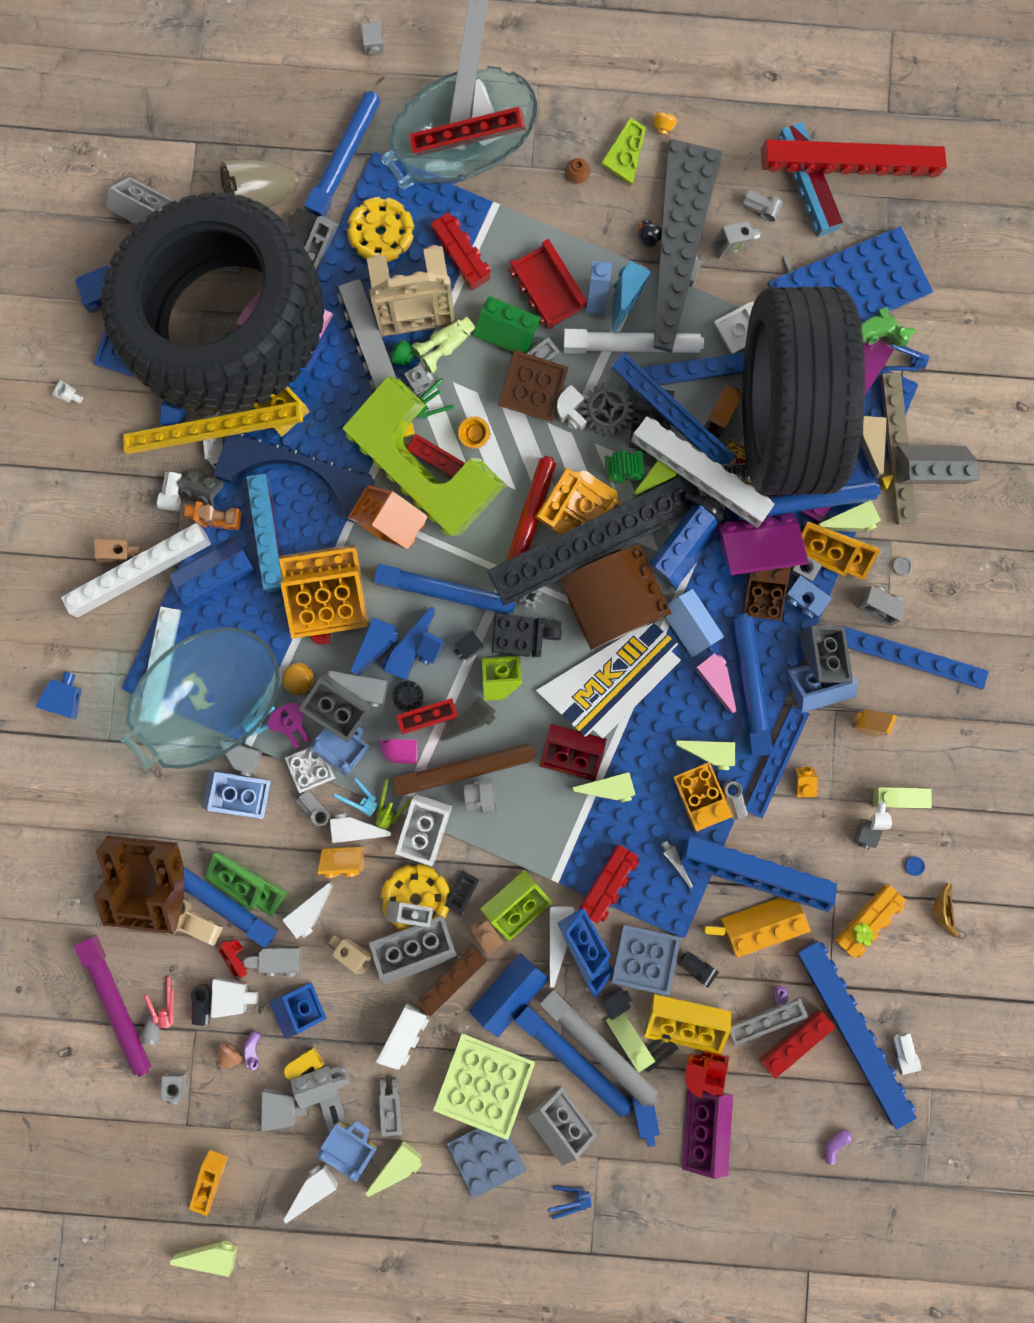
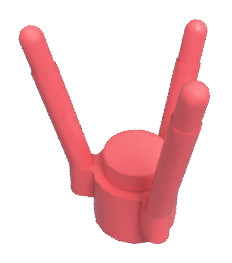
[144,976,174,1028]

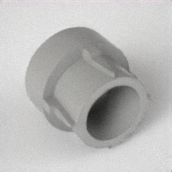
[464,779,497,813]

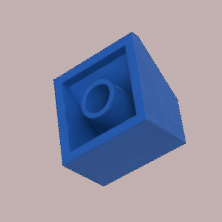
[269,982,327,1038]

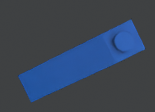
[382,607,436,681]

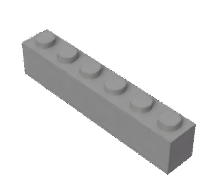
[337,279,396,391]

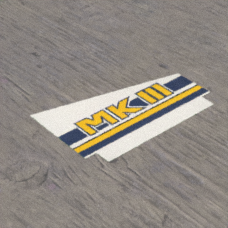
[536,623,681,738]

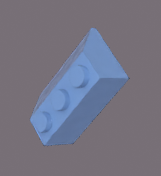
[788,664,858,713]

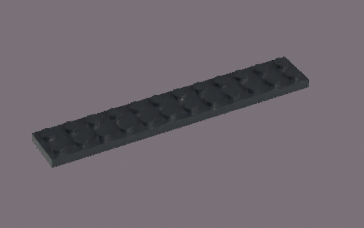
[487,475,700,606]

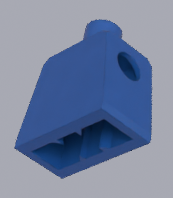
[36,671,81,719]

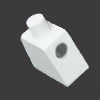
[211,977,258,1018]

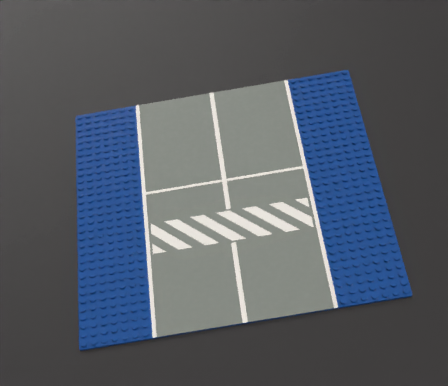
[122,152,918,938]

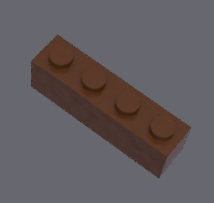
[416,945,487,1017]

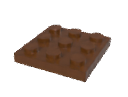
[498,350,569,423]

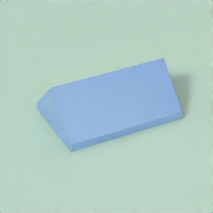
[665,589,724,657]

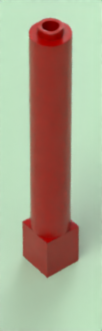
[505,456,557,561]

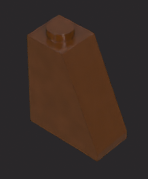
[704,385,743,438]

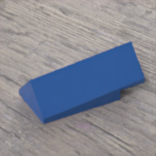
[557,908,613,997]
[469,952,550,1037]

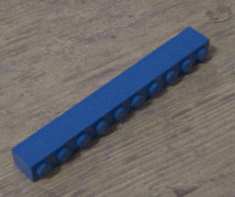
[795,940,917,1130]

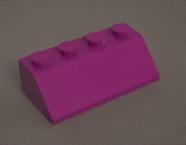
[682,1089,733,1179]

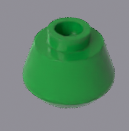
[390,340,415,365]

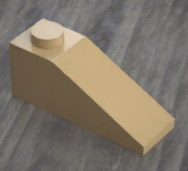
[860,416,887,478]

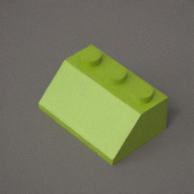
[481,870,553,941]

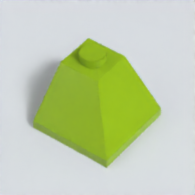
[482,656,522,701]

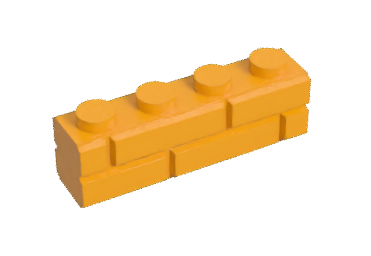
[834,884,906,959]

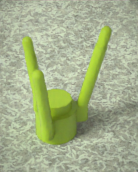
[375,778,413,829]

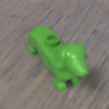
[861,307,916,347]

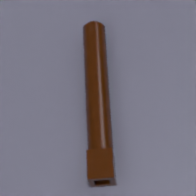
[392,743,536,797]

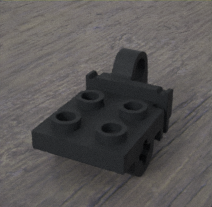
[629,390,675,454]
[492,613,562,658]

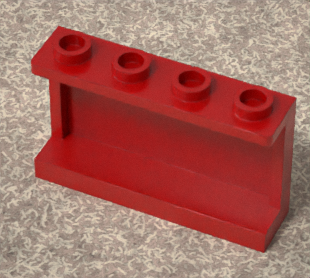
[508,238,587,330]

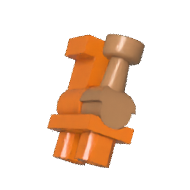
[184,501,242,531]

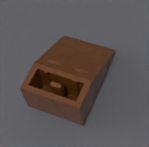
[743,567,791,621]

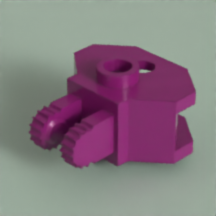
[267,702,310,749]

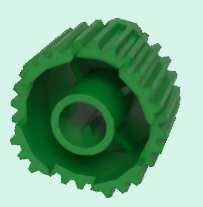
[604,451,645,484]

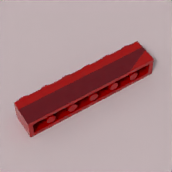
[409,107,526,156]

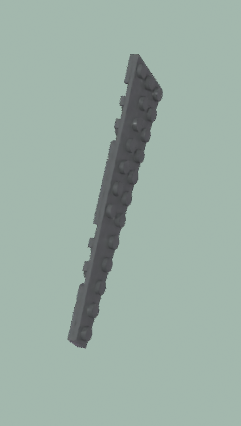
[653,138,723,353]

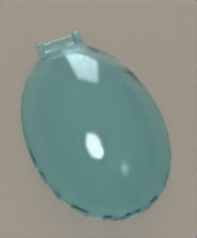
[381,66,537,189]
[120,627,280,771]

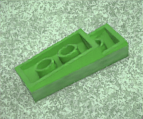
[205,853,289,917]

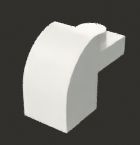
[557,385,587,432]

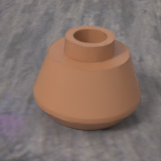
[216,1043,242,1069]

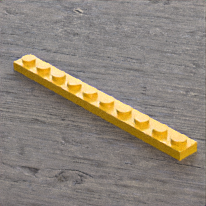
[124,401,303,454]

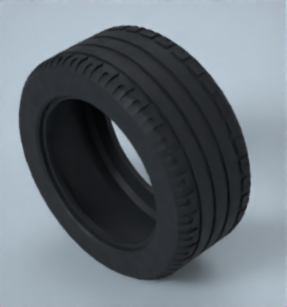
[742,286,865,495]

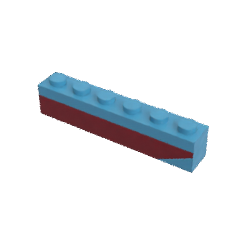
[778,122,843,237]
[246,474,283,593]

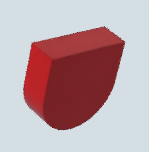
[311,633,330,645]

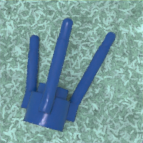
[884,344,929,372]
[548,1186,592,1220]

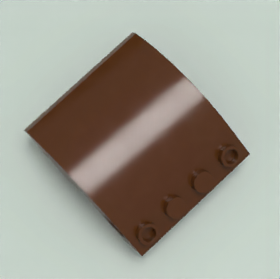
[559,544,672,650]
[93,835,184,934]

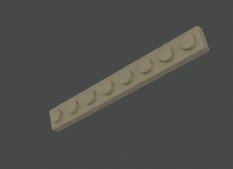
[880,372,917,525]

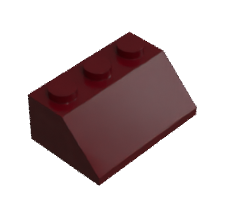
[539,724,607,781]

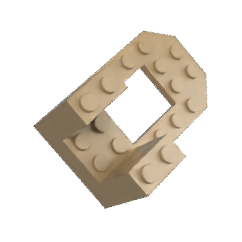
[367,245,455,337]

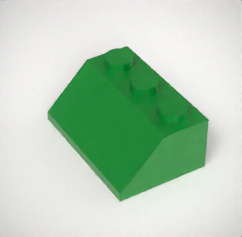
[473,295,540,354]

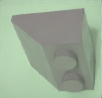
[857,585,906,626]

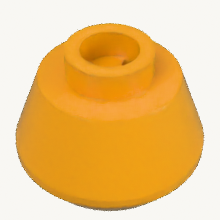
[653,112,678,135]

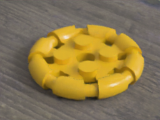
[347,197,414,262]
[380,864,450,931]

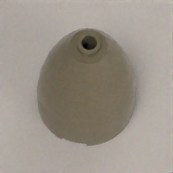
[219,159,298,208]

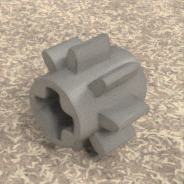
[519,591,542,609]

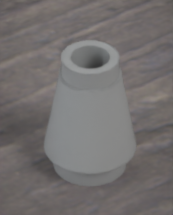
[140,1016,160,1045]

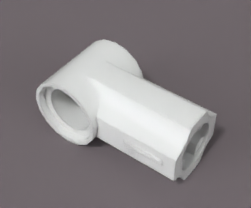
[157,472,183,511]
[892,1033,921,1075]

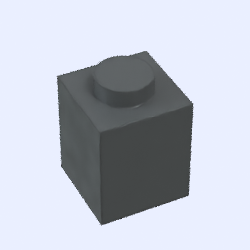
[854,819,883,850]

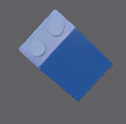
[350,617,400,676]

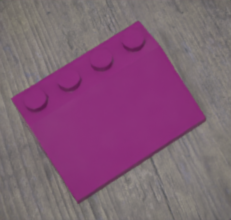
[718,513,808,575]

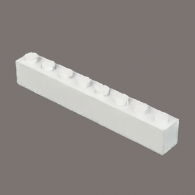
[631,417,775,528]
[61,523,211,618]

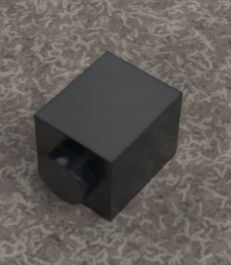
[454,630,485,662]

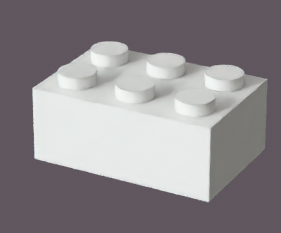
[395,794,453,866]

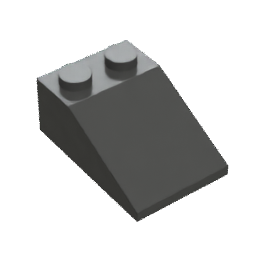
[799,625,853,683]

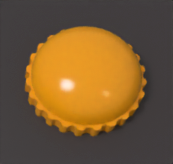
[458,416,491,449]
[281,662,314,696]

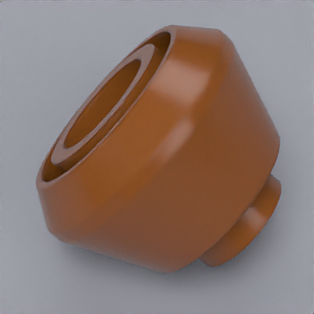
[565,158,590,183]

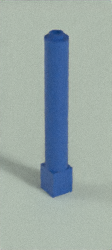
[304,91,381,218]
[737,480,881,521]
[374,563,516,615]
[733,613,774,757]
[183,866,279,948]
[514,1004,633,1117]

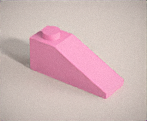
[695,653,736,714]

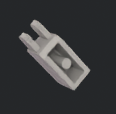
[243,947,301,976]
[291,1065,350,1109]

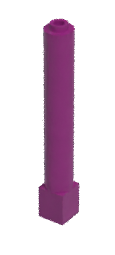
[74,936,152,1077]

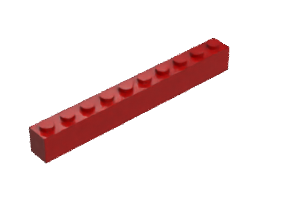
[761,139,947,178]

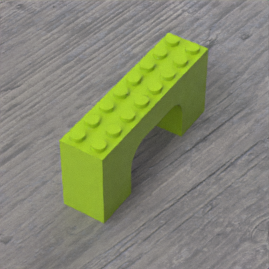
[342,377,507,536]

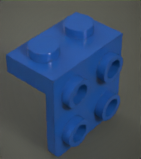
[75,265,110,313]

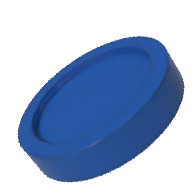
[905,856,925,876]

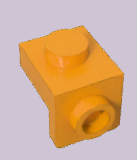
[795,766,818,798]

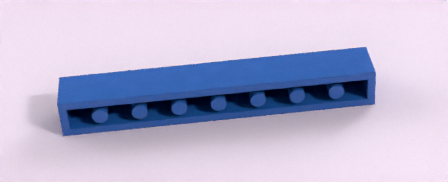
[680,836,837,912]

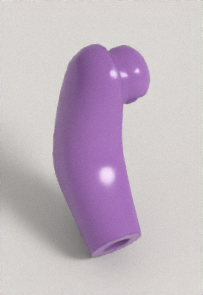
[774,985,788,1007]
[243,1030,262,1070]
[825,1130,852,1165]

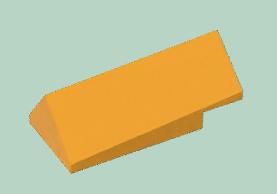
[801,522,881,580]

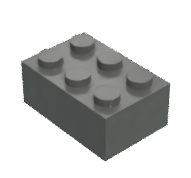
[299,673,373,743]

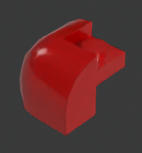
[685,1051,729,1098]

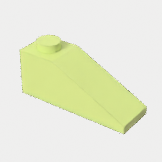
[818,500,881,532]
[674,741,735,770]
[572,772,635,803]
[873,788,931,808]
[606,1013,655,1072]
[365,1141,422,1197]
[170,1241,238,1277]

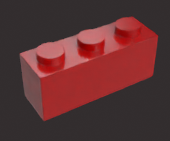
[396,698,459,735]

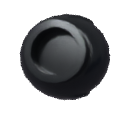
[638,219,662,247]

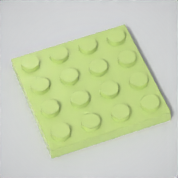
[433,1034,535,1140]

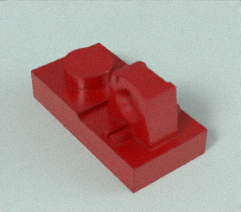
[216,939,248,981]

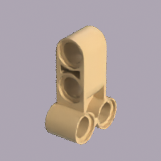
[165,898,224,945]

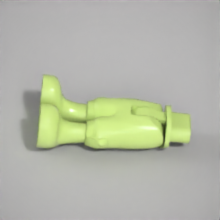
[411,317,475,374]

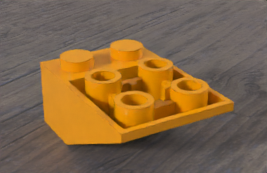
[673,762,733,832]
[318,846,364,878]

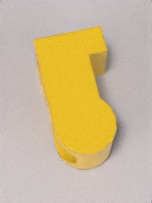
[284,1047,324,1080]

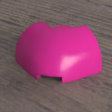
[379,739,419,764]

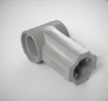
[742,190,783,222]
[721,780,748,820]
[296,790,332,827]

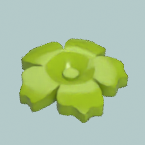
[853,923,874,947]

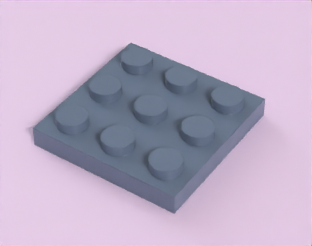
[611,924,681,996]
[447,1128,526,1199]

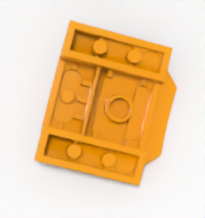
[535,468,622,535]

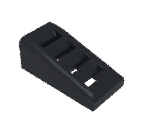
[445,871,479,916]

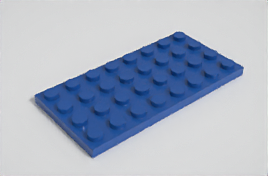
[767,226,933,324]

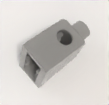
[261,1088,308,1131]

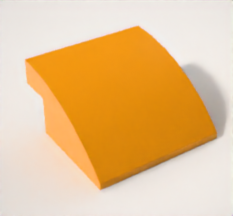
[279,544,368,639]

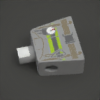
[712,221,760,259]

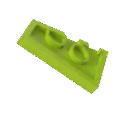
[601,118,646,186]

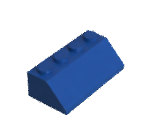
[649,505,718,589]
[170,538,256,608]

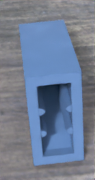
[586,261,612,316]

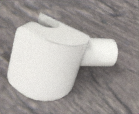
[52,380,83,404]
[869,801,892,830]

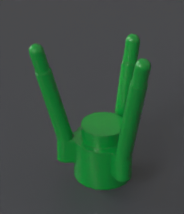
[416,378,454,419]

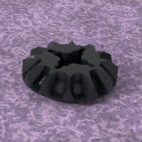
[392,680,424,712]

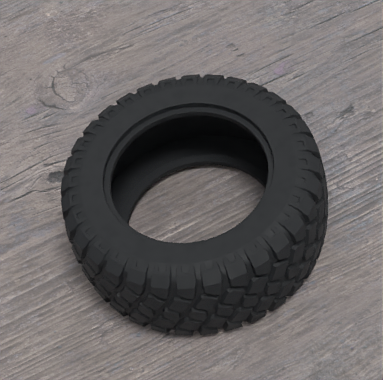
[101,192,324,415]

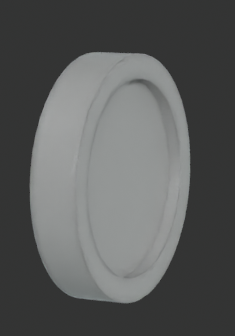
[893,556,912,576]

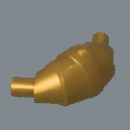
[932,883,959,937]

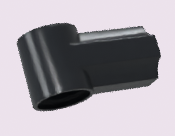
[678,950,719,988]
[191,983,212,1026]

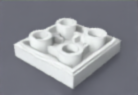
[285,748,336,794]

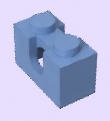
[785,576,832,619]

